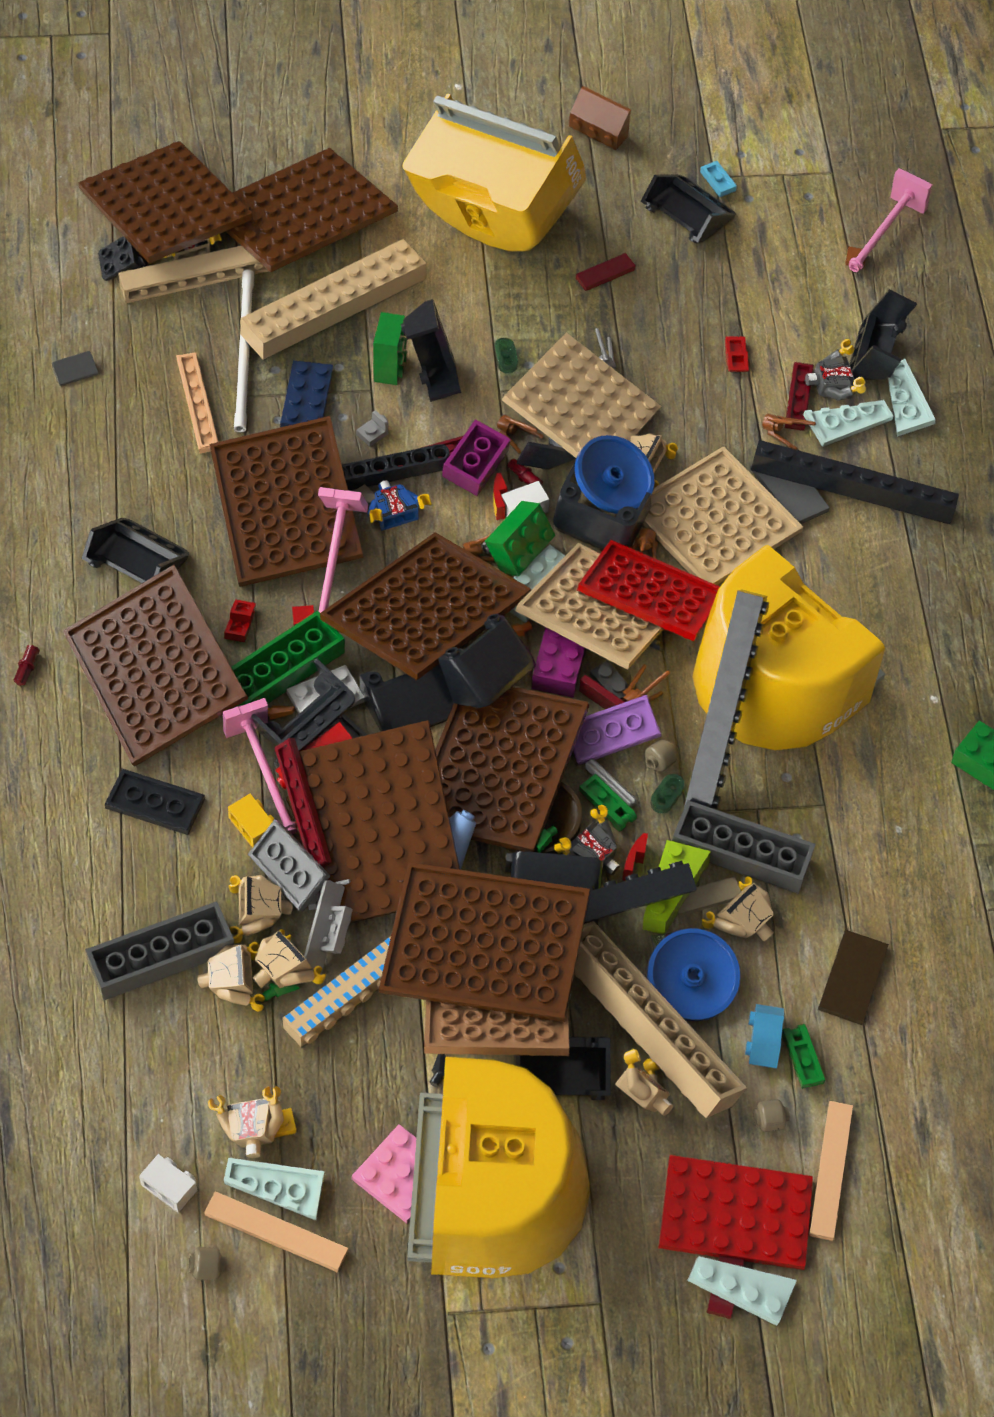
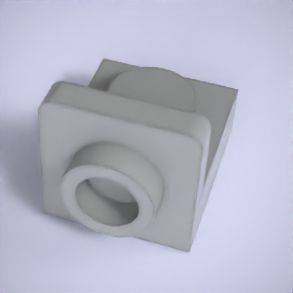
[356,410,389,447]

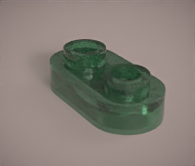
[494,338,518,374]
[650,774,685,813]

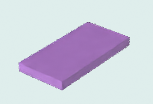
[573,695,661,765]

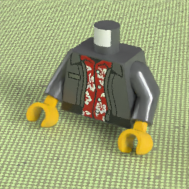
[805,339,866,401]
[554,805,620,876]

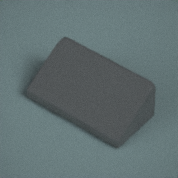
[52,351,98,386]

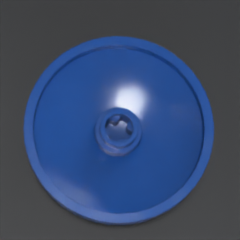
[575,435,654,514]
[647,928,740,1021]

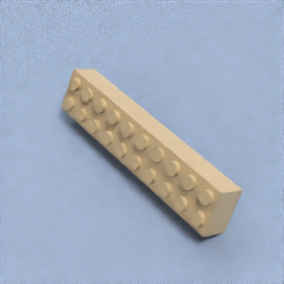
[240,239,426,360]
[574,921,747,1118]

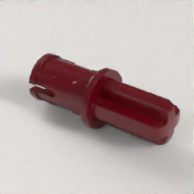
[507,458,543,486]
[13,645,40,686]

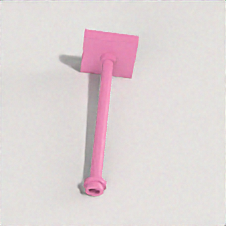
[849,168,932,272]
[318,487,368,613]
[223,698,297,835]

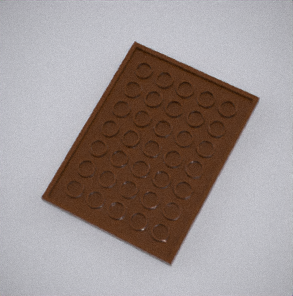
[78,141,253,264]
[226,148,398,272]
[209,416,363,587]
[320,532,531,680]
[63,565,249,767]
[435,686,589,852]
[299,720,460,923]
[378,862,590,1022]

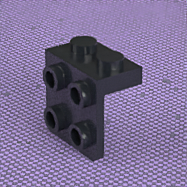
[98,236,148,281]

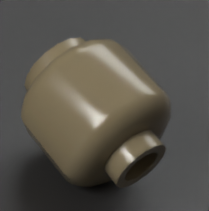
[645,739,677,772]
[753,1099,790,1132]
[188,1247,226,1280]

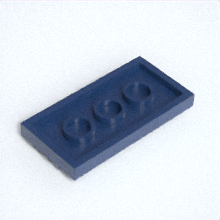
[280,360,333,427]

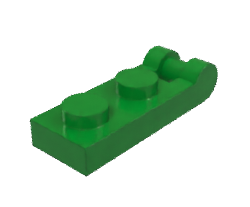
[579,774,637,832]
[782,1024,825,1089]

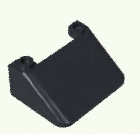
[640,174,736,244]
[81,518,189,583]
[251,659,355,752]
[360,664,454,732]

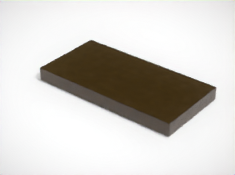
[818,929,889,1025]

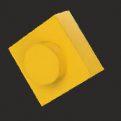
[274,1108,296,1138]

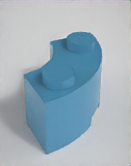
[745,1004,784,1068]

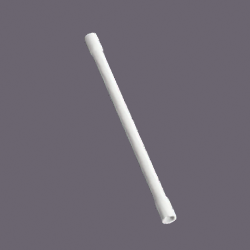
[234,270,254,433]

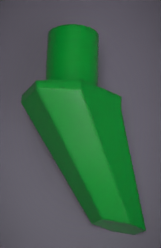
[536,826,558,853]
[262,983,300,1001]

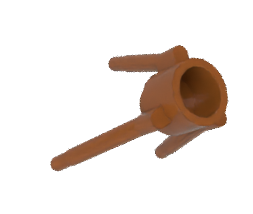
[497,414,544,454]
[762,414,816,450]
[631,528,658,559]
[462,534,495,561]
[622,664,670,702]

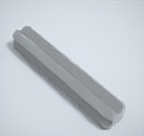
[585,759,637,808]

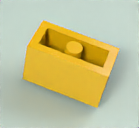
[228,794,274,848]

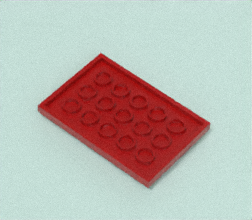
[577,540,720,641]
[658,1155,813,1270]

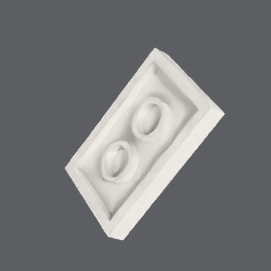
[287,665,365,714]

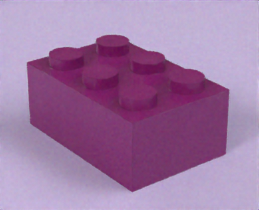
[442,419,511,496]
[531,628,586,698]

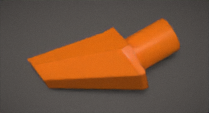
[511,621,532,636]
[268,705,295,720]

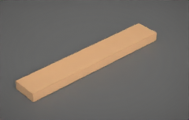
[176,352,218,454]
[809,1101,853,1241]
[204,1191,348,1273]

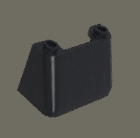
[438,614,536,708]
[510,851,603,925]
[514,1037,611,1100]

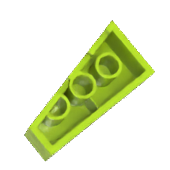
[642,840,711,934]

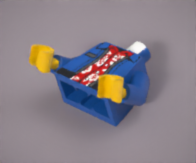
[368,481,432,531]

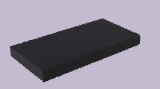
[104,768,205,835]

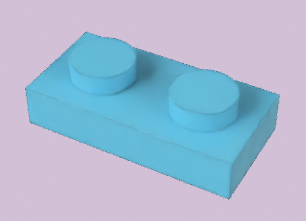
[700,161,737,197]

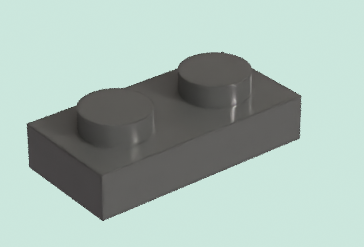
[590,661,629,700]

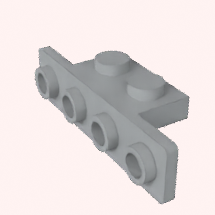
[304,880,352,975]

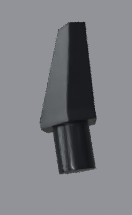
[429,1054,446,1087]

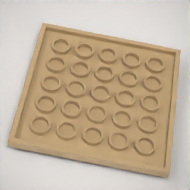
[502,332,661,458]
[643,446,803,585]
[516,543,664,670]

